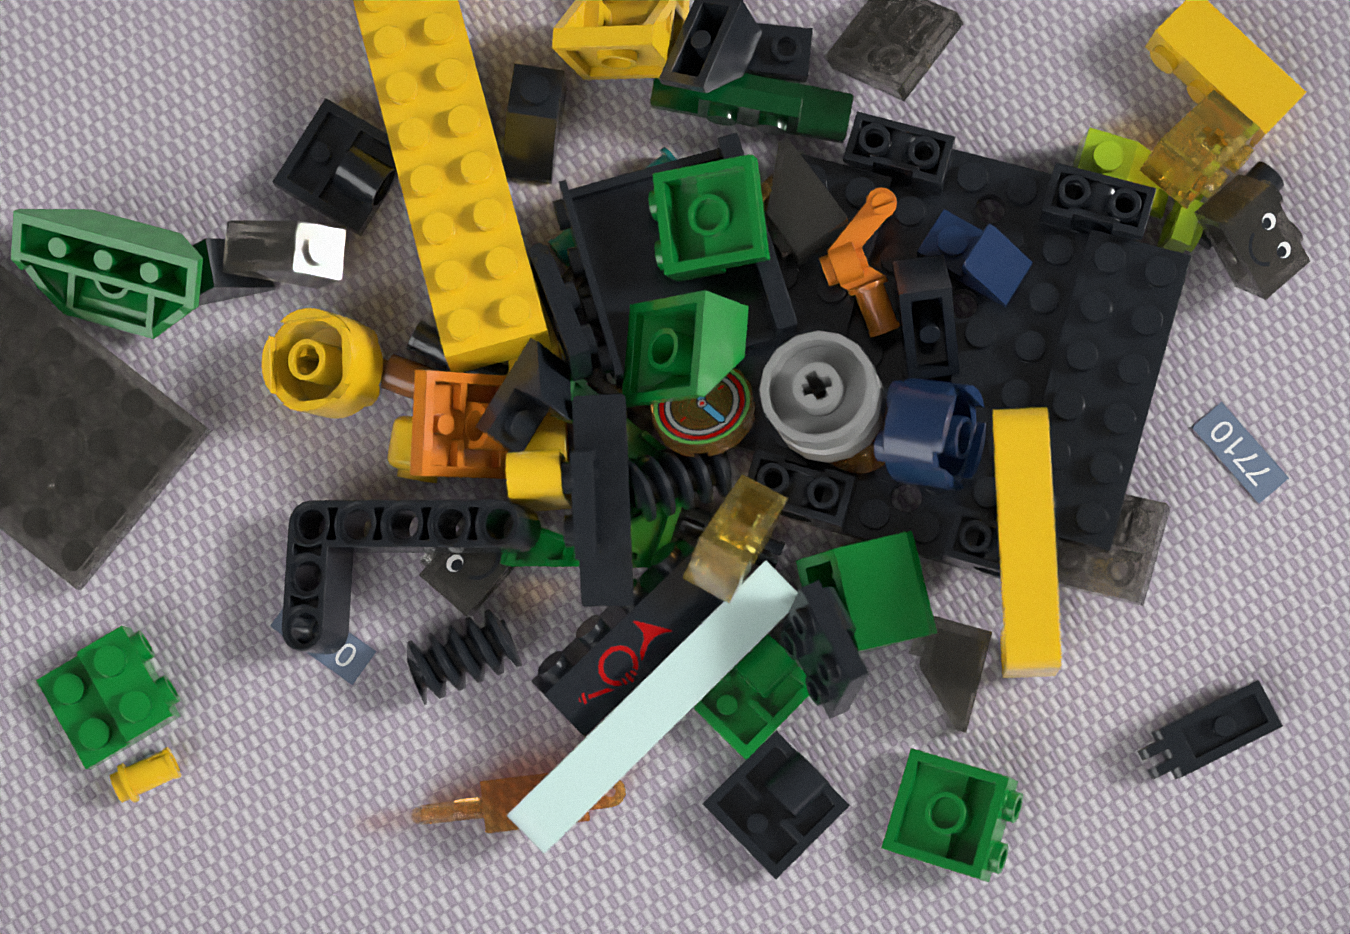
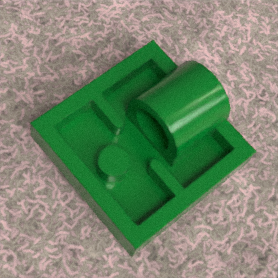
[693,634,809,761]

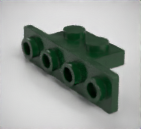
[650,73,854,143]

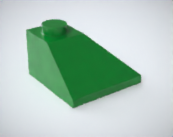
[622,291,749,407]

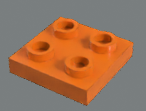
[410,370,508,479]

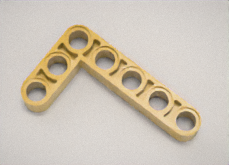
[506,265,573,512]
[993,407,1062,678]

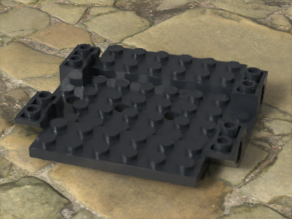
[717,111,1192,579]

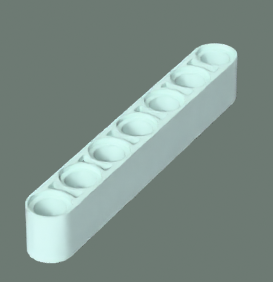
[507,560,798,854]

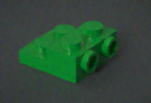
[649,154,770,282]
[36,626,181,770]
[881,748,1023,882]

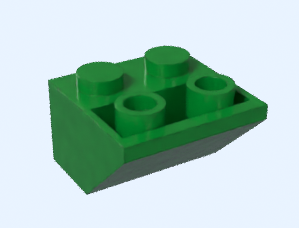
[795,531,937,654]

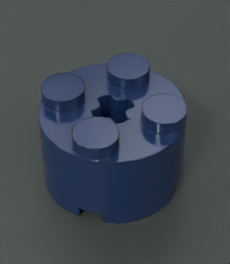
[874,378,986,491]

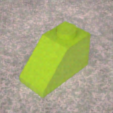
[1072,127,1176,219]

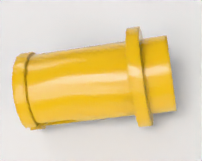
[109,746,181,803]

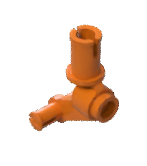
[819,187,901,338]

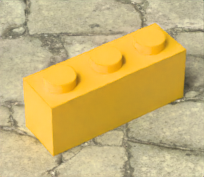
[1145,0,1307,148]

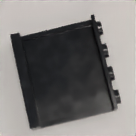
[552,132,798,387]

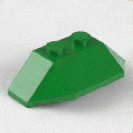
[11,209,203,339]

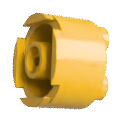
[261,308,383,419]

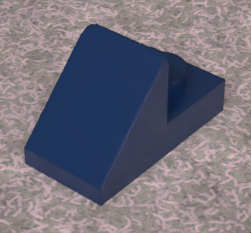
[917,209,1032,307]

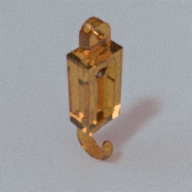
[411,773,626,834]

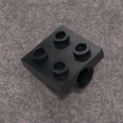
[272,98,398,237]
[781,580,869,719]
[702,730,850,880]

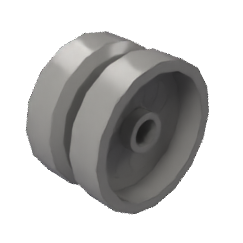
[759,331,886,463]

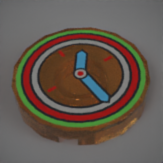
[651,368,756,457]

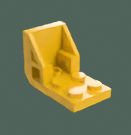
[552,0,690,80]

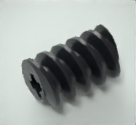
[628,439,732,522]
[407,609,522,705]

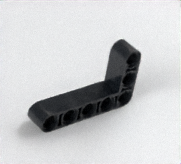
[282,499,541,655]

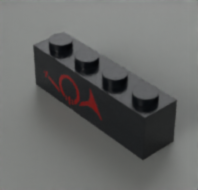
[531,538,734,737]

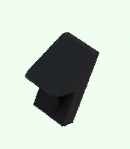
[475,338,573,453]

